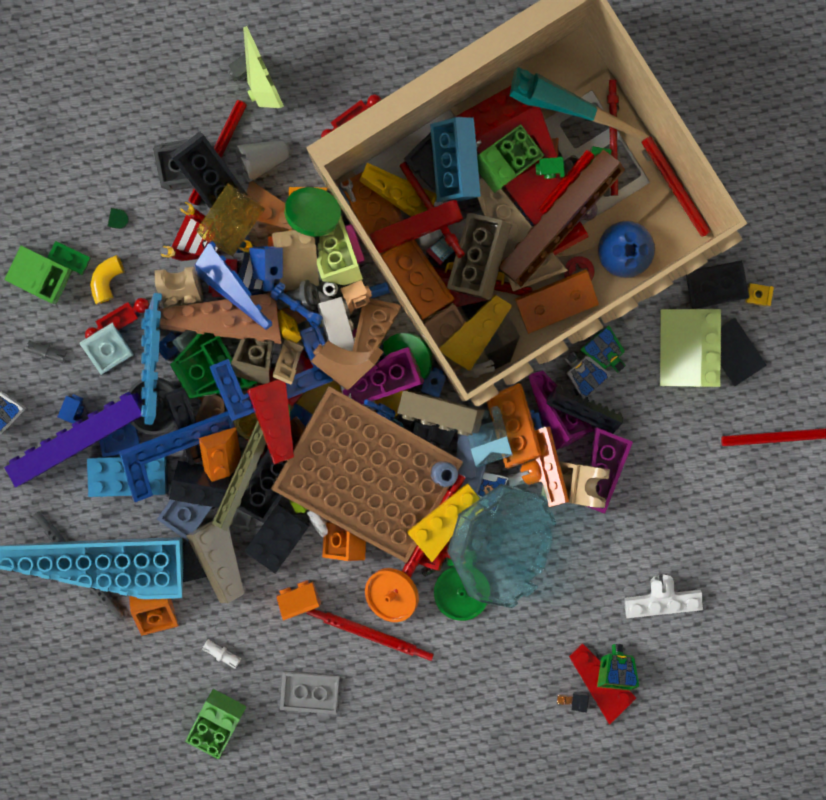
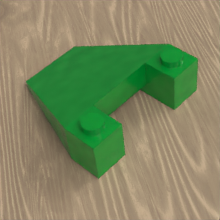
[170,332,259,399]

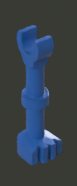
[270,282,323,329]

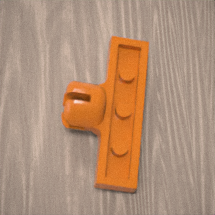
[520,427,569,507]

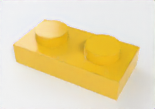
[277,310,301,343]

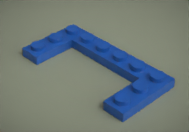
[209,326,335,421]
[119,411,242,502]

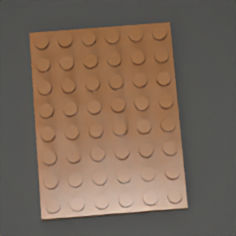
[272,387,463,563]

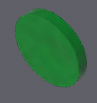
[284,187,341,237]
[379,333,432,388]
[434,566,489,621]

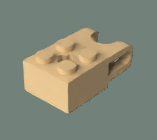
[155,267,203,308]
[541,461,610,508]

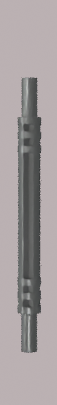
[33,511,124,619]

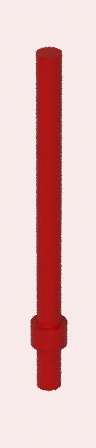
[607,79,619,196]
[399,162,465,258]

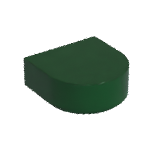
[107,208,129,229]

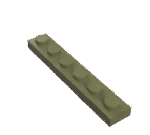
[212,421,266,531]

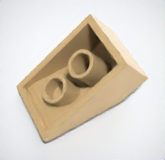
[272,230,319,291]

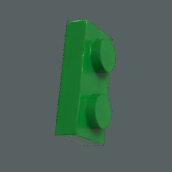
[47,241,91,275]

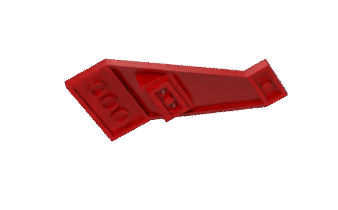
[456,86,589,255]

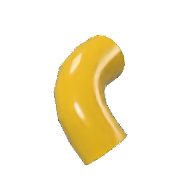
[90,255,125,305]

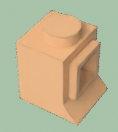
[340,280,372,315]

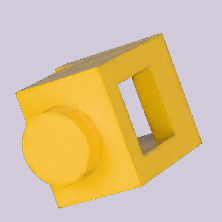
[745,283,774,307]

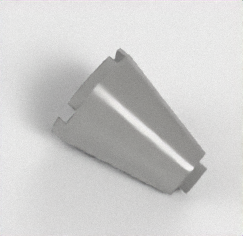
[235,140,291,182]

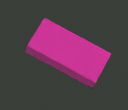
[345,224,365,264]

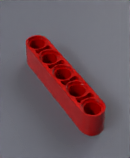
[369,200,463,253]

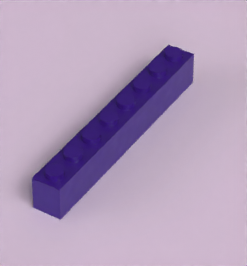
[4,392,144,488]

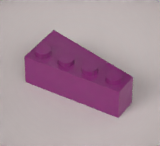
[586,428,633,514]

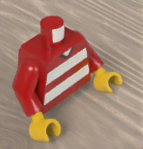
[161,202,220,261]

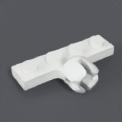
[624,574,703,618]

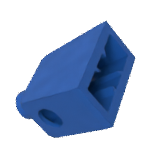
[249,246,283,291]

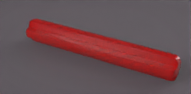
[539,150,595,214]

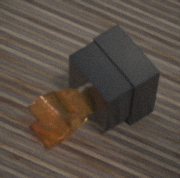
[557,692,589,713]

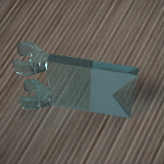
[467,406,513,467]

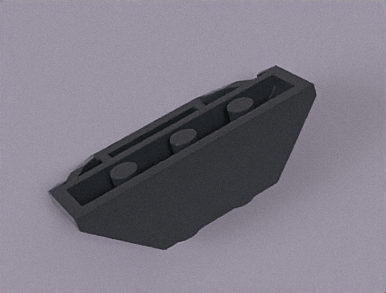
[461,300,520,369]

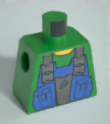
[580,325,626,373]
[597,644,639,691]

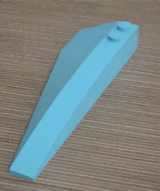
[0,537,183,599]

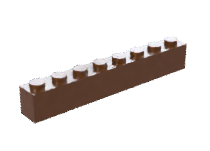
[499,149,625,287]

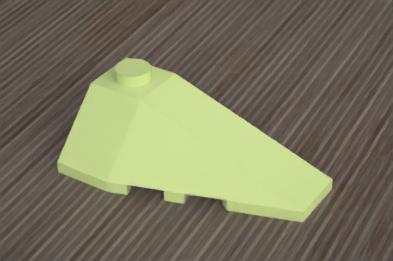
[243,26,284,108]
[317,216,363,285]

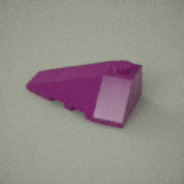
[342,347,424,405]
[528,370,594,450]

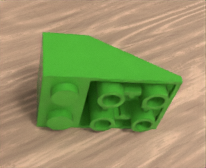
[477,125,544,193]
[4,246,73,305]
[185,689,247,759]

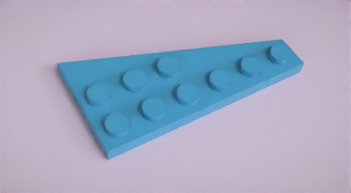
[141,293,162,425]

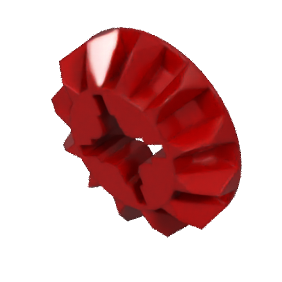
[564,256,595,281]

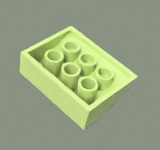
[660,309,721,387]

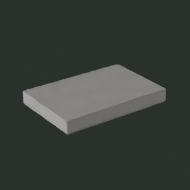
[280,671,340,714]

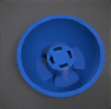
[598,221,655,278]

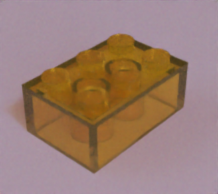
[196,183,265,257]

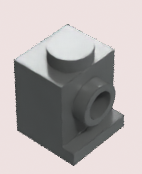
[228,54,247,82]

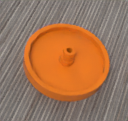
[365,568,419,622]

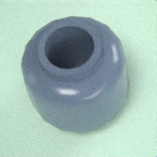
[431,461,458,487]

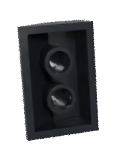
[169,460,235,508]

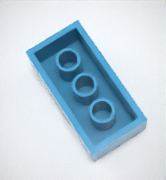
[430,117,481,202]
[87,456,168,497]

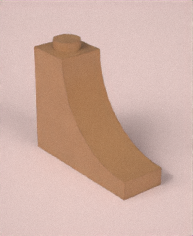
[311,340,383,391]

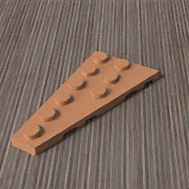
[159,293,281,344]

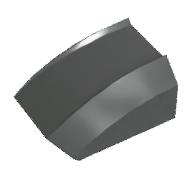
[153,139,193,191]

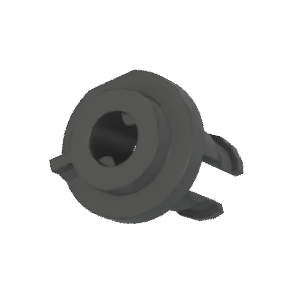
[276,280,321,311]

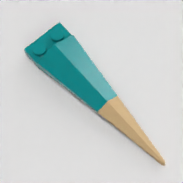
[509,67,655,140]

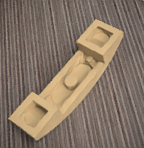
[273,339,304,385]

